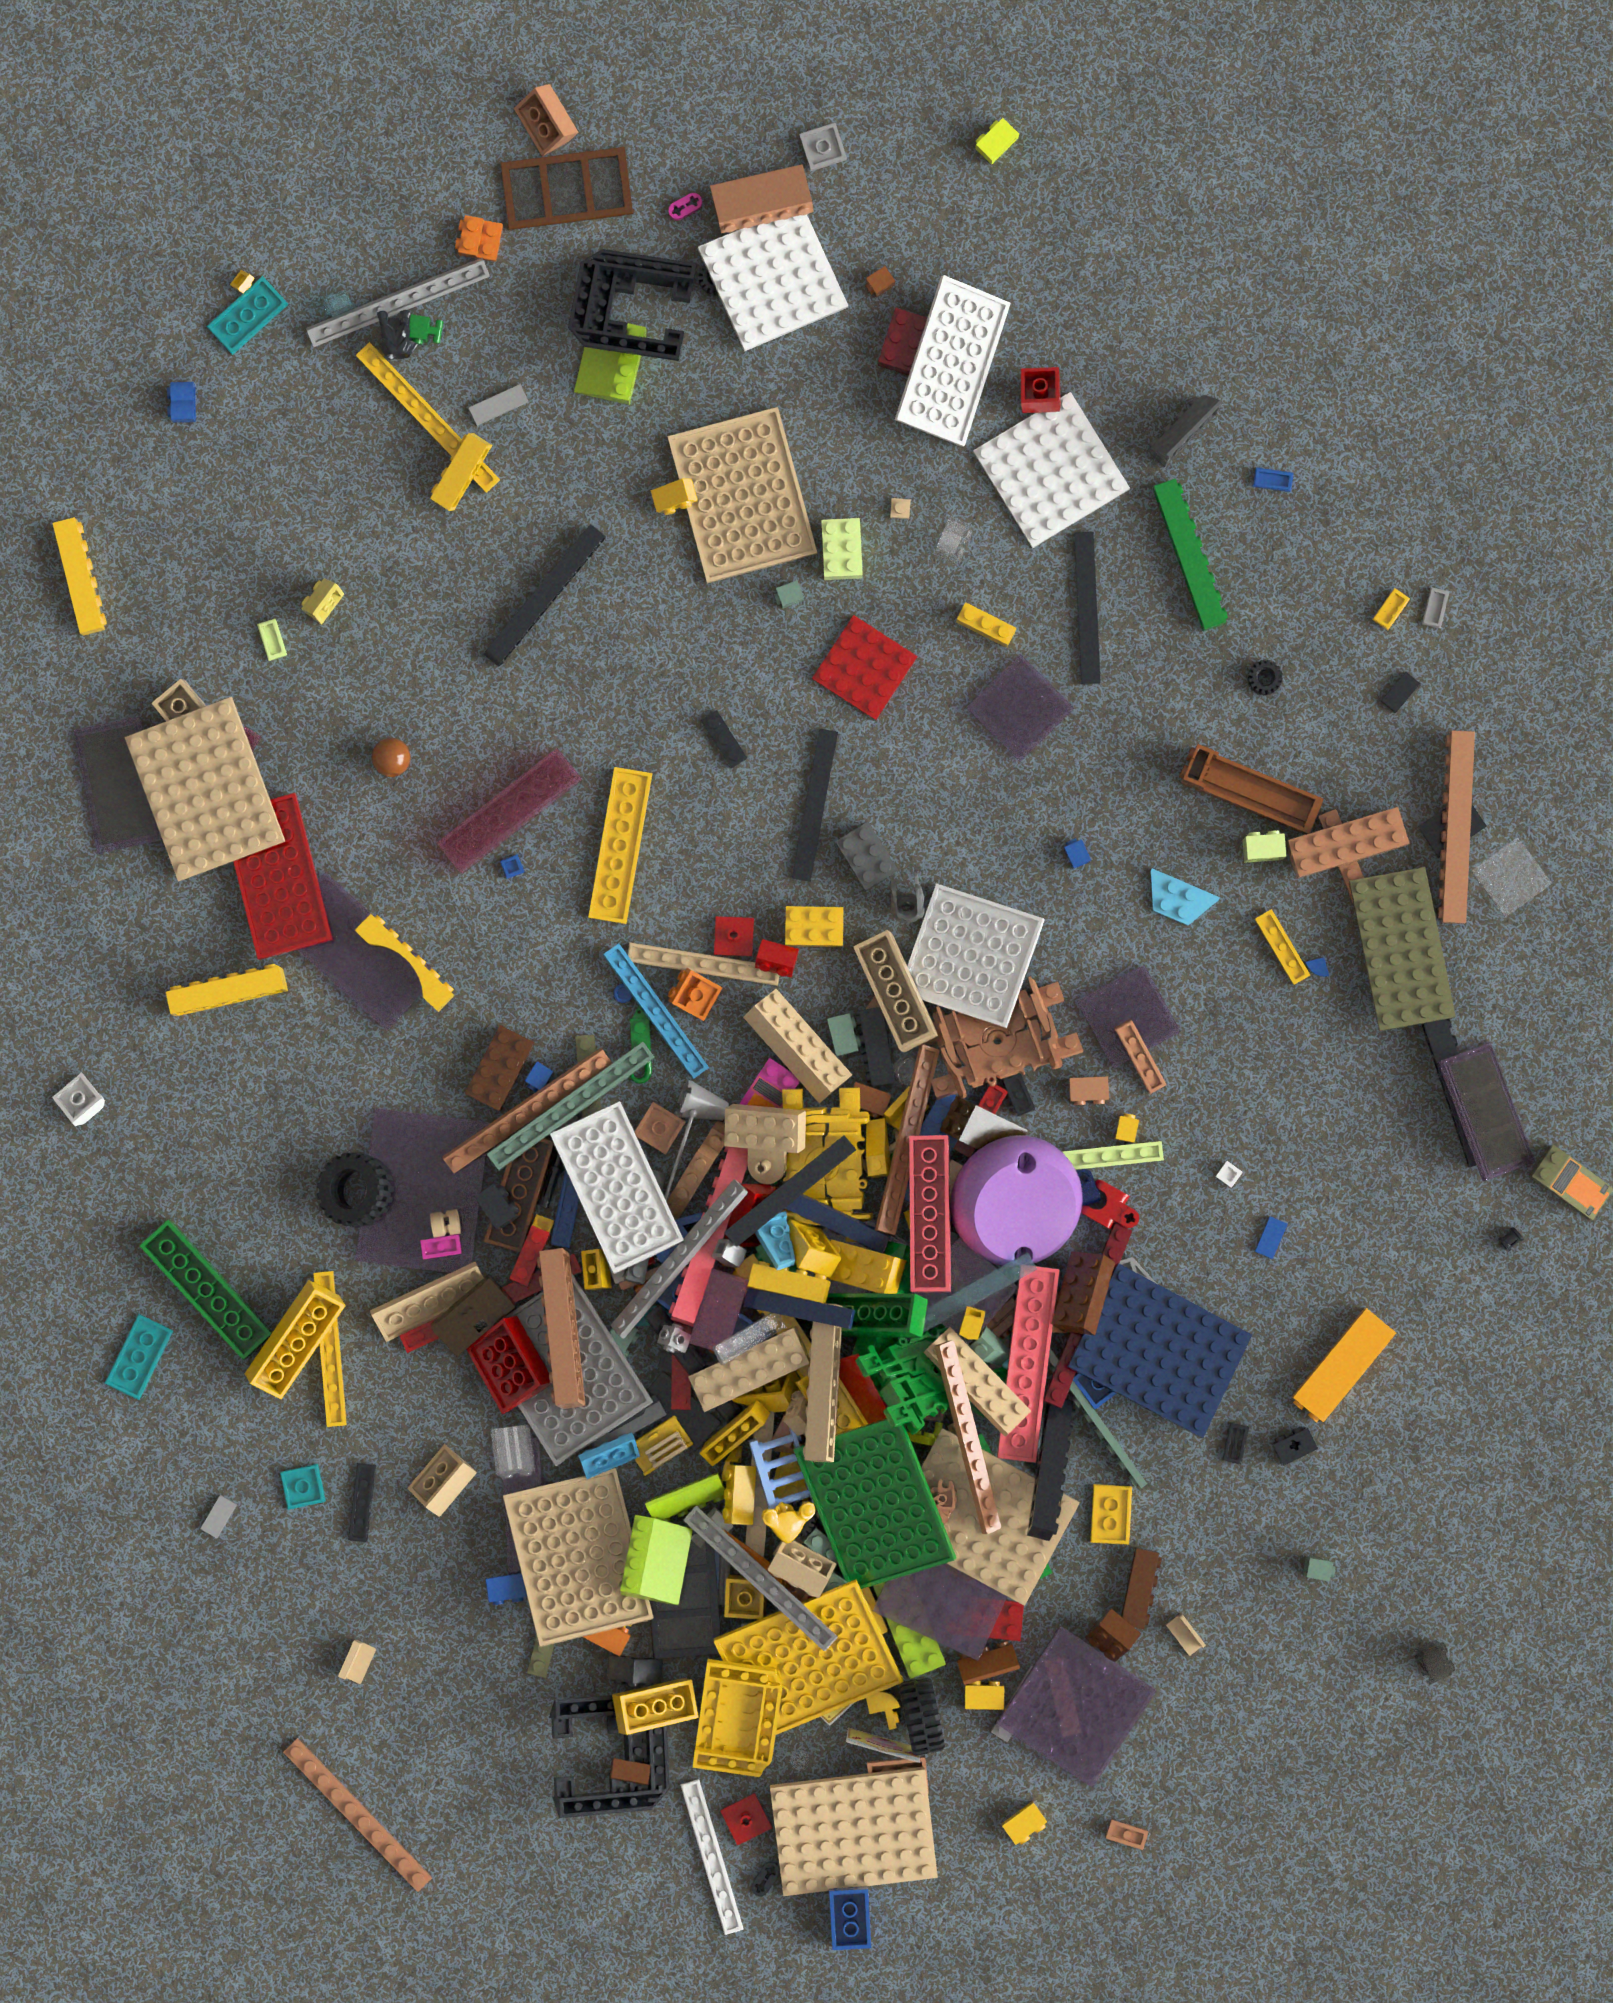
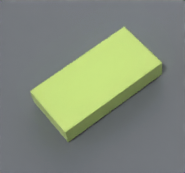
[257,619,287,661]

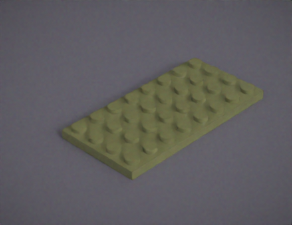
[1349,867,1456,1031]

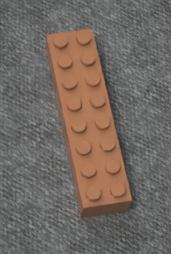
[537,1248,586,1409]

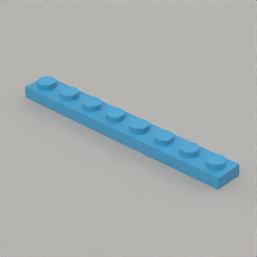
[603,944,709,1079]

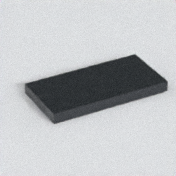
[646,1372,721,1451]

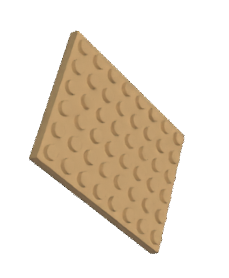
[667,407,817,583]
[125,697,286,881]
[921,1428,1080,1606]
[503,1468,653,1647]
[770,1767,938,1896]

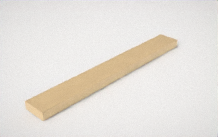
[628,942,779,986]

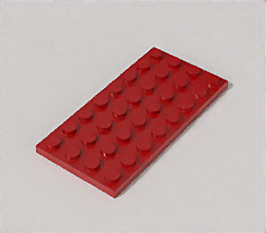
[233,793,333,960]

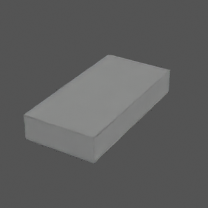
[1421,587,1450,629]
[200,1495,237,1538]

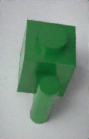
[409,314,444,345]

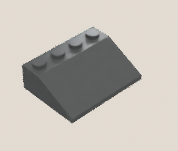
[1148,395,1223,467]

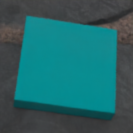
[280,1464,326,1510]

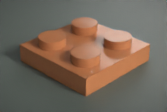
[634,1102,686,1154]

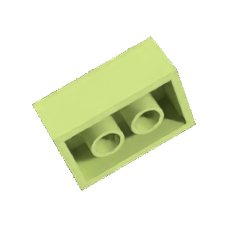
[821,518,862,580]

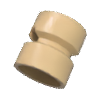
[430,1209,461,1238]

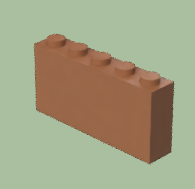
[710,164,814,233]

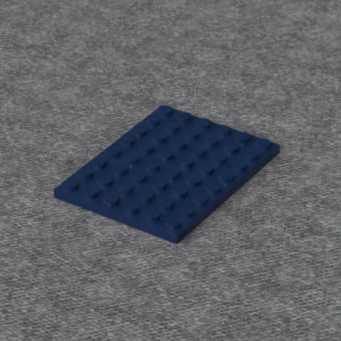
[1067,1263,1252,1438]

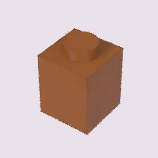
[865,266,896,298]

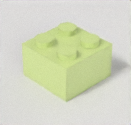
[1242,831,1286,863]

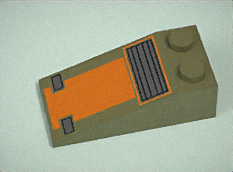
[1529,1145,1613,1221]

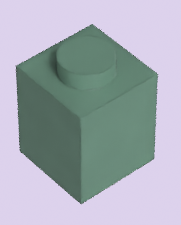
[774,580,804,609]

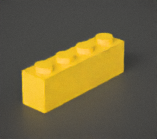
[430,433,492,511]
[748,1261,831,1304]
[699,1400,770,1467]

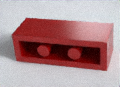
[509,1225,550,1288]

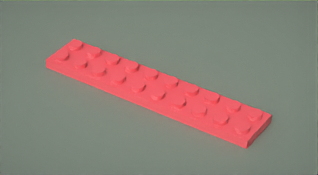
[997,1265,1059,1463]

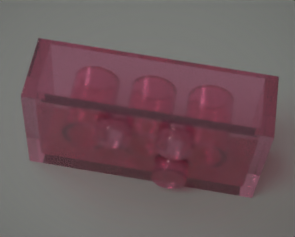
[689,1267,749,1355]

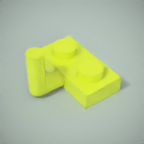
[907,1422,943,1446]

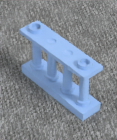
[748,1427,814,1509]

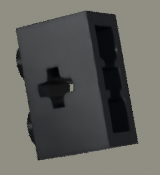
[1272,1426,1318,1466]

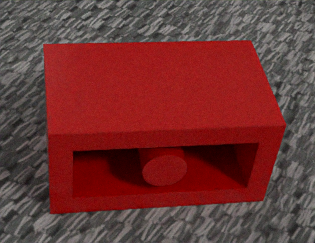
[755,939,799,978]

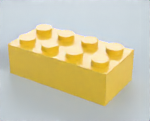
[823,1239,906,1294]
[612,1678,699,1735]

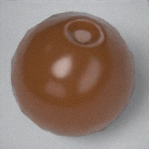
[371,738,411,777]

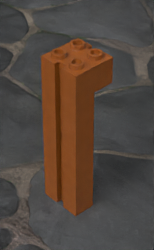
[1179,744,1324,835]

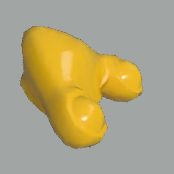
[761,1501,815,1544]

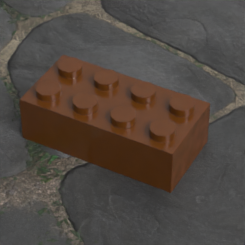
[465,1025,535,1112]
[1051,1251,1115,1335]

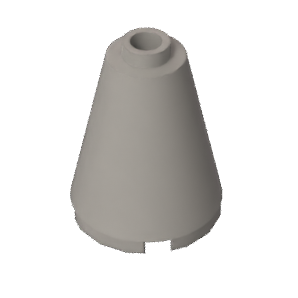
[675,1079,729,1121]

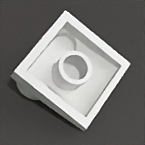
[52,1072,105,1126]

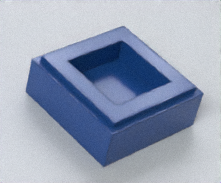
[500,854,524,879]

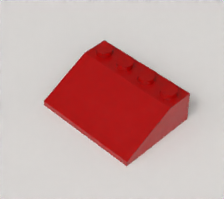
[466,1316,552,1414]

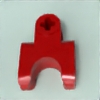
[1081,1179,1139,1230]

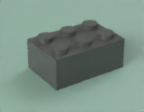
[835,822,898,892]

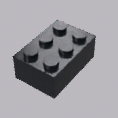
[474,1184,520,1230]

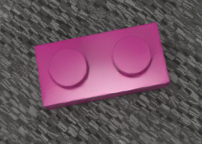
[420,1234,462,1260]

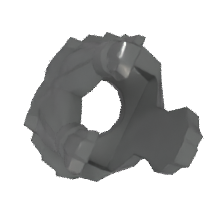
[889,871,925,923]

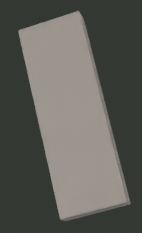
[469,384,528,426]

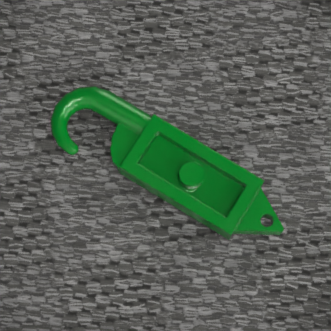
[630,1006,652,1084]

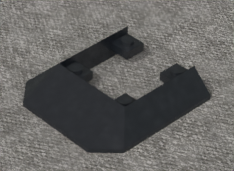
[568,249,696,361]
[549,1695,670,1818]

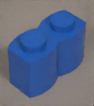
[167,382,196,423]

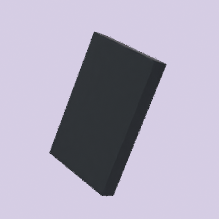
[1418,805,1487,858]

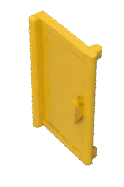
[635,1415,694,1476]

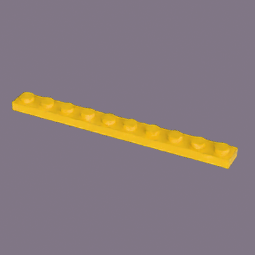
[356,342,500,493]

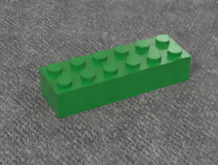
[826,1293,928,1338]

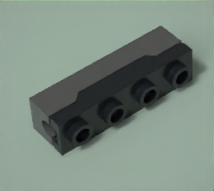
[593,1393,667,1448]

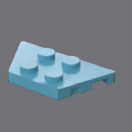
[1150,868,1220,926]

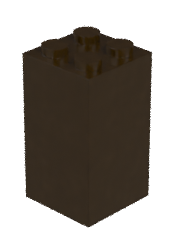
[940,1096,1028,1150]

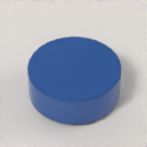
[614,984,632,1003]

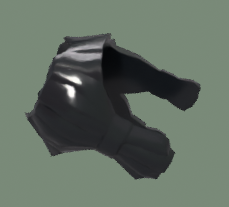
[375,310,418,360]

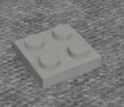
[799,123,847,171]

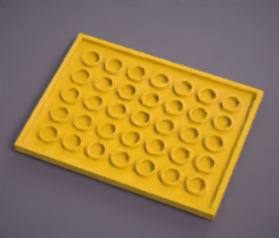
[714,1579,903,1735]

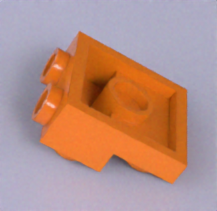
[455,215,503,262]
[668,968,722,1021]

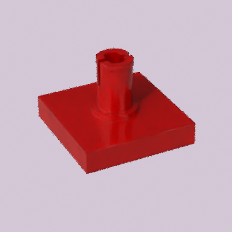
[714,916,754,957]
[720,1793,772,1846]

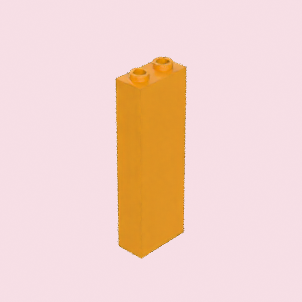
[1292,1308,1396,1423]

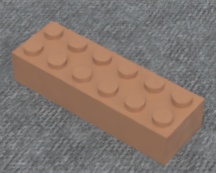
[1285,807,1410,879]

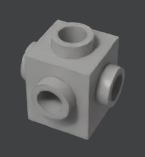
[657,1324,692,1353]

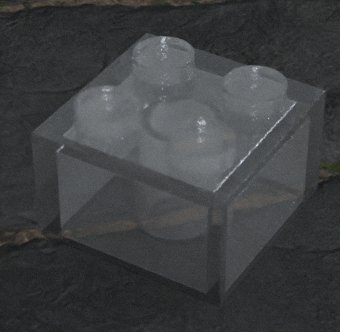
[934,516,973,565]

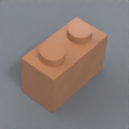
[1068,1076,1109,1105]

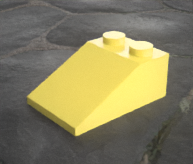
[301,578,344,625]

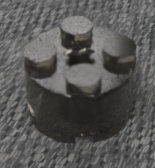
[1413,1639,1455,1685]

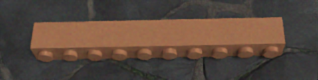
[1437,731,1475,924]

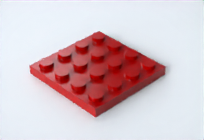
[812,615,918,720]

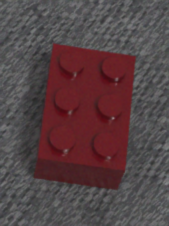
[878,307,927,376]

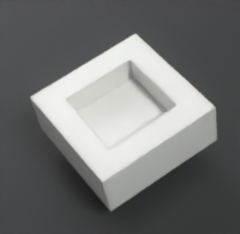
[1215,1161,1243,1188]

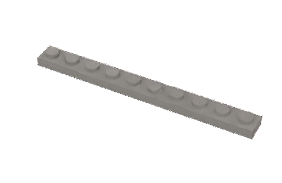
[306,258,490,347]
[611,1179,748,1338]
[684,1506,838,1651]

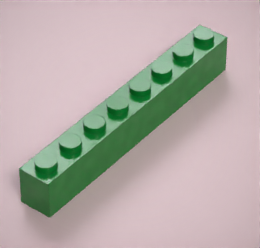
[1153,478,1228,632]

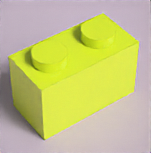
[975,118,1019,165]

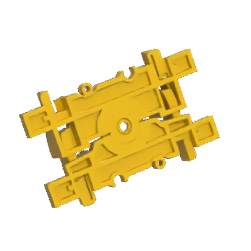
[780,1087,873,1242]

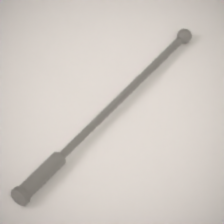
[664,1110,697,1201]

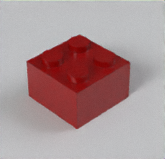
[1021,367,1060,413]

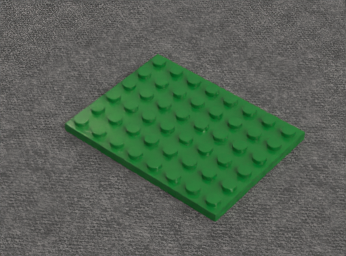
[793,1418,957,1589]

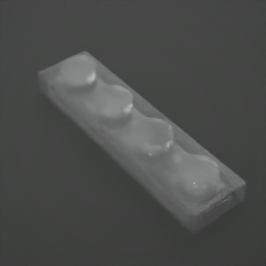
[712,1313,786,1365]

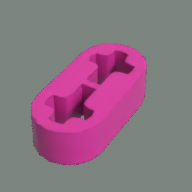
[669,193,702,221]

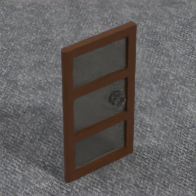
[501,147,634,230]

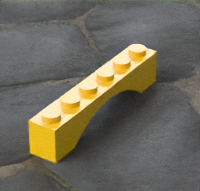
[355,914,455,1012]

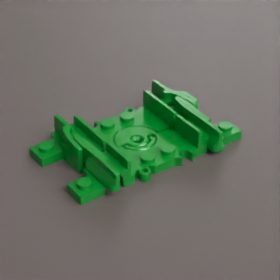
[855,1318,1007,1435]

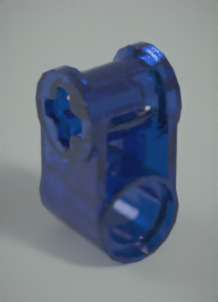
[1076,1169,1101,1206]

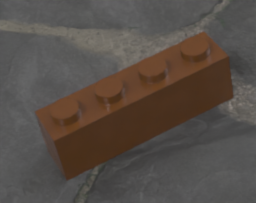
[1121,1547,1162,1629]

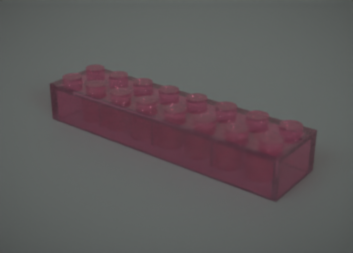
[437,748,582,874]

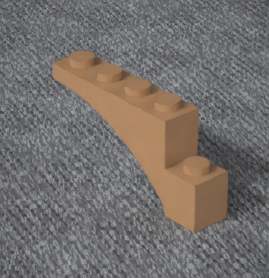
[667,1121,725,1219]

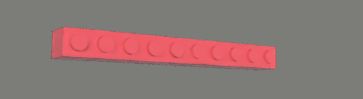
[669,1146,748,1327]

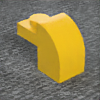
[866,1691,900,1730]

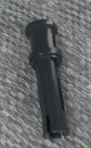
[537,1149,564,1208]

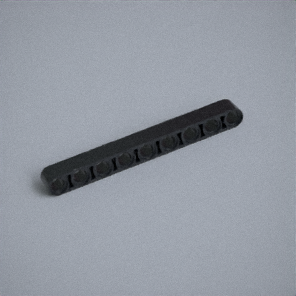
[484,524,606,667]

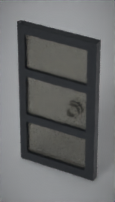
[649,1527,721,1660]

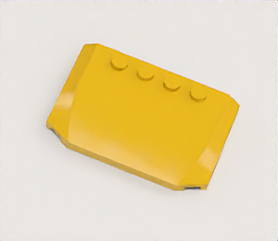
[692,1659,782,1777]

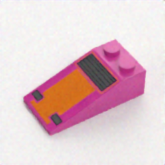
[740,1058,800,1108]

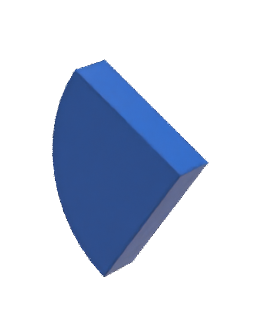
[1305,957,1329,977]

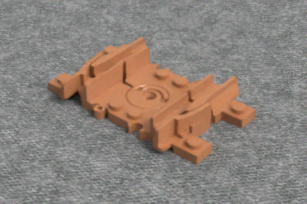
[918,976,1083,1100]

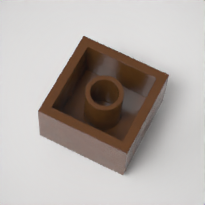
[1084,1609,1141,1662]

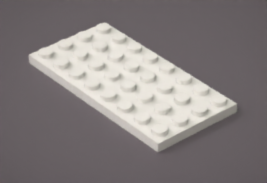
[895,275,1010,447]
[550,1102,684,1274]

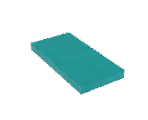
[206,276,289,355]
[105,1314,174,1400]

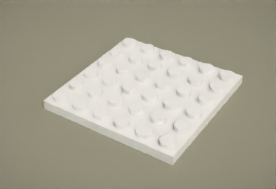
[698,215,848,351]
[973,392,1130,548]
[907,884,1045,1028]

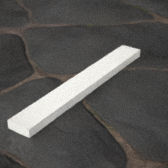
[680,1779,743,1935]

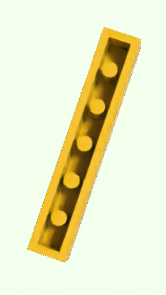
[53,517,107,636]

